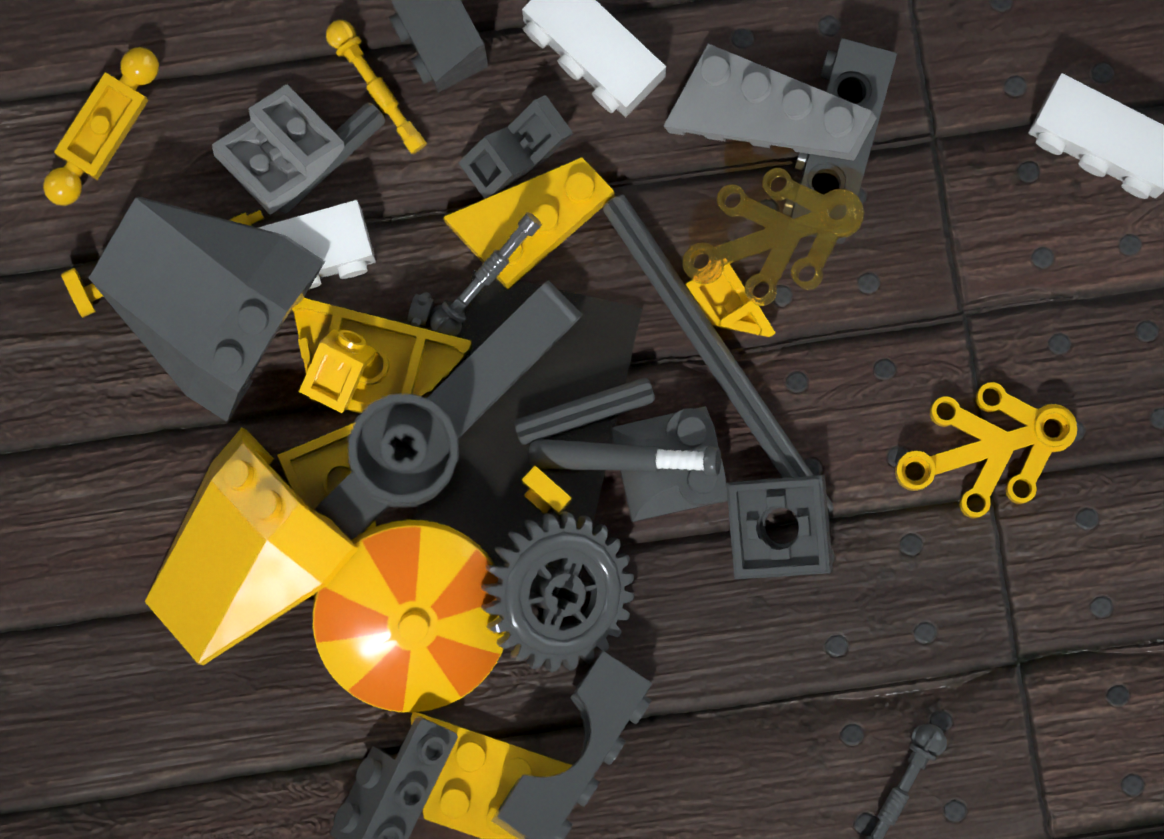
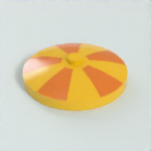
[312,520,506,712]

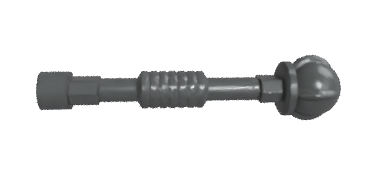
[429,212,542,336]
[866,724,947,839]

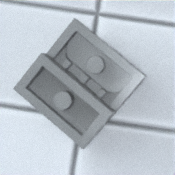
[212,84,345,215]

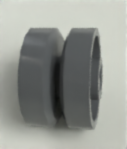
[348,394,458,508]

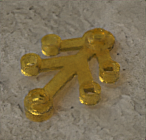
[683,168,864,306]

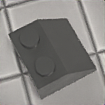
[388,0,488,93]

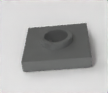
[726,475,833,579]

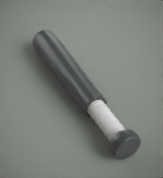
[528,439,721,476]

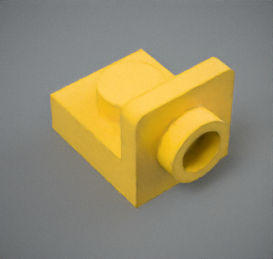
[299,329,376,413]

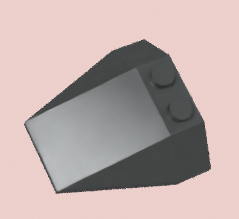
[89,196,326,422]

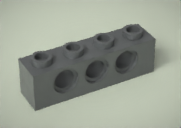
[782,38,897,245]

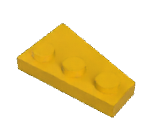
[443,157,615,290]

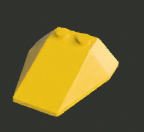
[145,428,358,665]

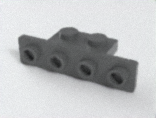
[330,716,458,839]

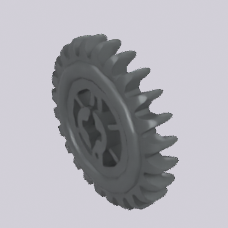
[481,512,635,673]

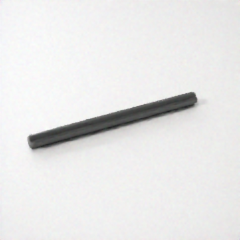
[603,194,834,514]

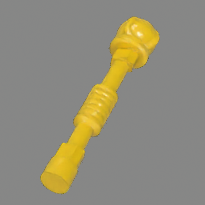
[326,20,427,154]

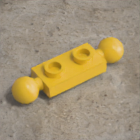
[43,47,159,206]

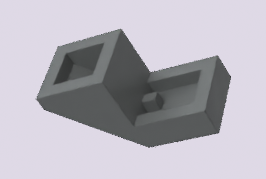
[458,95,574,199]

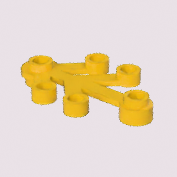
[895,382,1077,518]

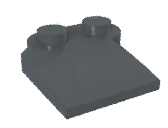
[610,406,728,522]

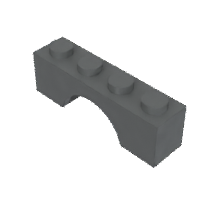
[491,651,652,839]

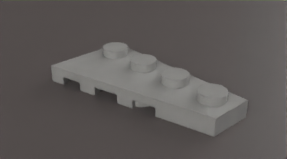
[664,44,877,160]

